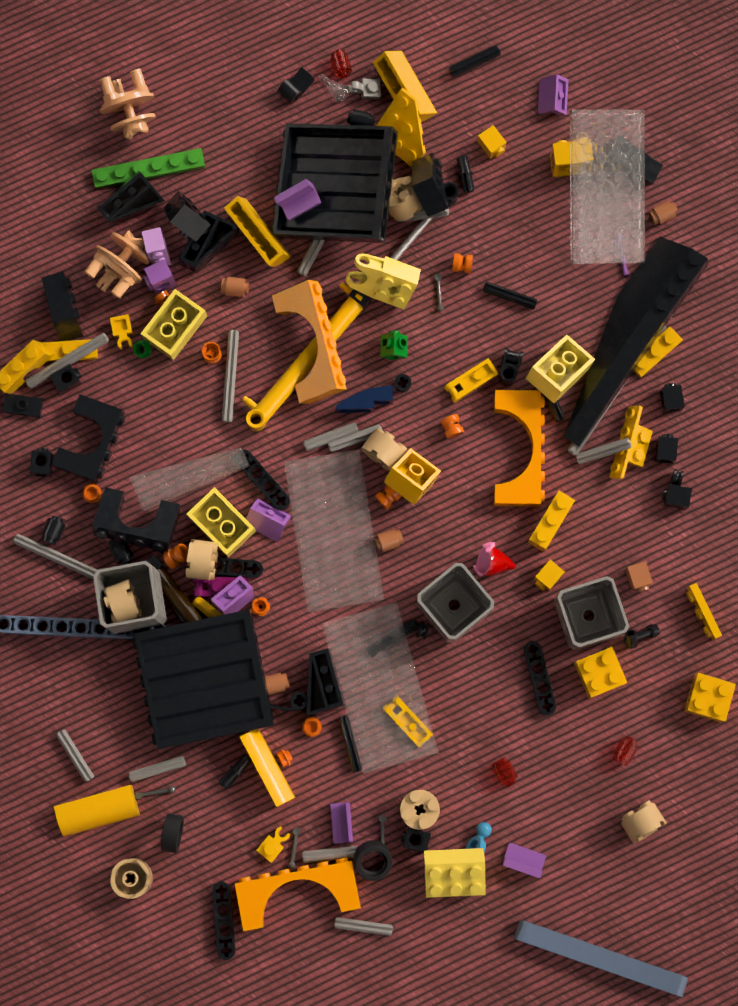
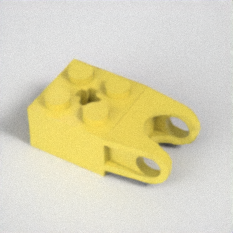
[346,253,421,310]

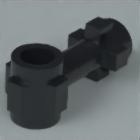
[623,624,660,649]

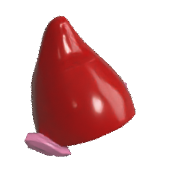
[473,542,516,577]

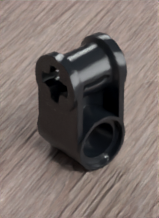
[499,347,524,386]

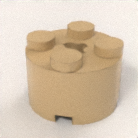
[388,176,423,221]
[361,428,407,471]
[186,539,218,581]
[103,579,142,623]
[400,790,440,830]
[621,800,667,844]
[111,858,153,899]

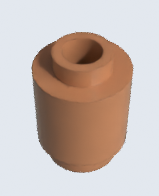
[648,200,678,225]
[221,277,249,298]
[374,529,404,553]
[265,672,290,696]

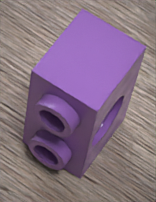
[143,259,177,295]

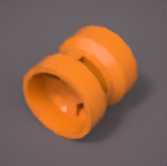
[452,253,473,274]
[202,342,222,364]
[440,414,464,439]
[375,485,401,510]
[163,543,188,569]

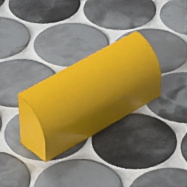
[373,51,437,122]
[224,196,292,267]
[240,729,295,807]
[54,785,140,837]

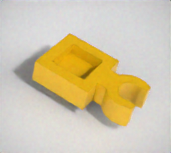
[110,314,133,350]
[256,826,290,863]

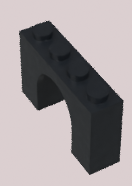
[52,394,126,483]
[92,487,180,552]

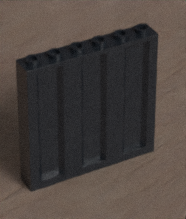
[271,123,398,243]
[132,609,275,750]

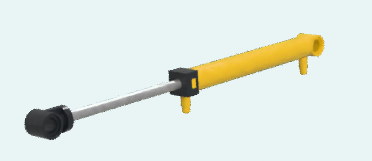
[242,182,459,432]

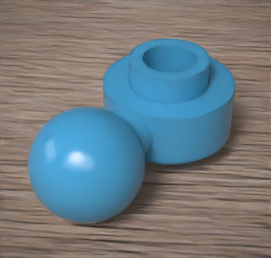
[466,822,492,852]

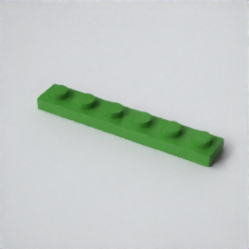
[92,148,205,190]

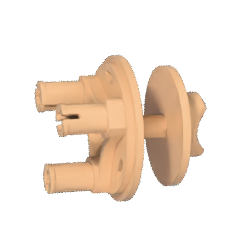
[99,69,156,139]
[84,231,150,299]

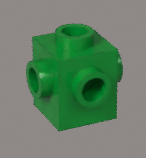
[380,330,408,361]

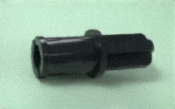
[457,155,475,194]
[219,753,253,789]

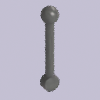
[434,273,444,312]
[135,786,176,800]
[378,815,387,856]
[288,828,301,869]

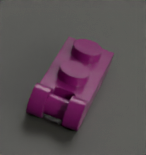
[193,577,247,597]

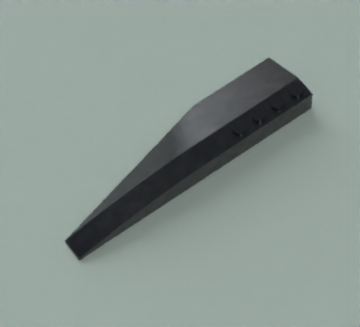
[563,237,708,447]

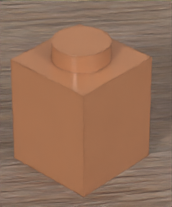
[625,561,653,593]

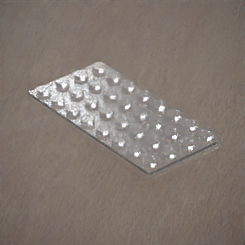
[570,110,645,264]
[284,450,384,613]
[322,603,438,774]

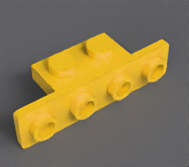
[609,405,653,479]

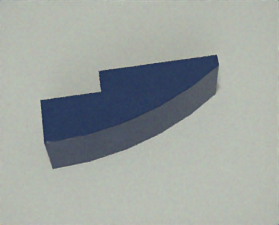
[336,385,393,413]

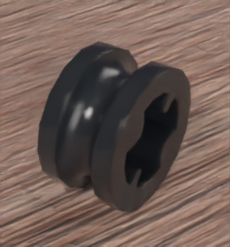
[394,374,411,393]
[670,469,684,486]
[416,621,430,640]

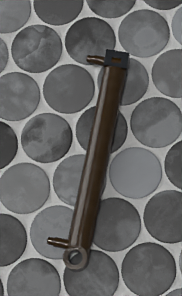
[147,555,203,623]

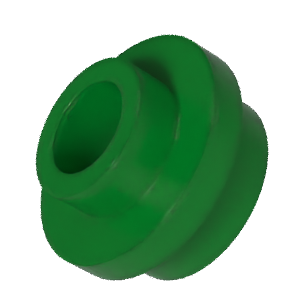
[133,340,152,359]

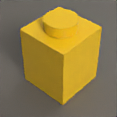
[477,125,507,159]
[534,560,565,592]

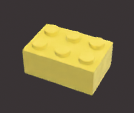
[141,289,207,361]
[526,335,595,403]
[187,487,256,558]
[424,848,486,898]

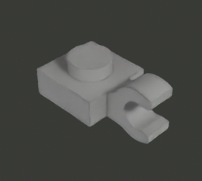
[348,78,381,100]

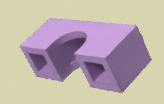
[142,227,171,265]

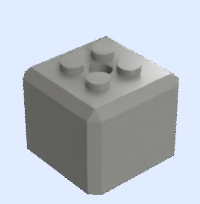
[93,561,167,634]
[416,563,494,643]
[554,576,629,651]

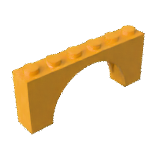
[272,280,347,404]
[494,390,545,507]
[235,857,361,931]

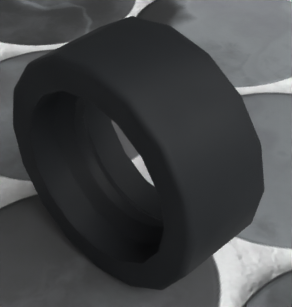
[161,813,184,853]
[353,840,392,881]

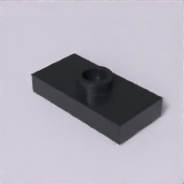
[2,393,44,418]

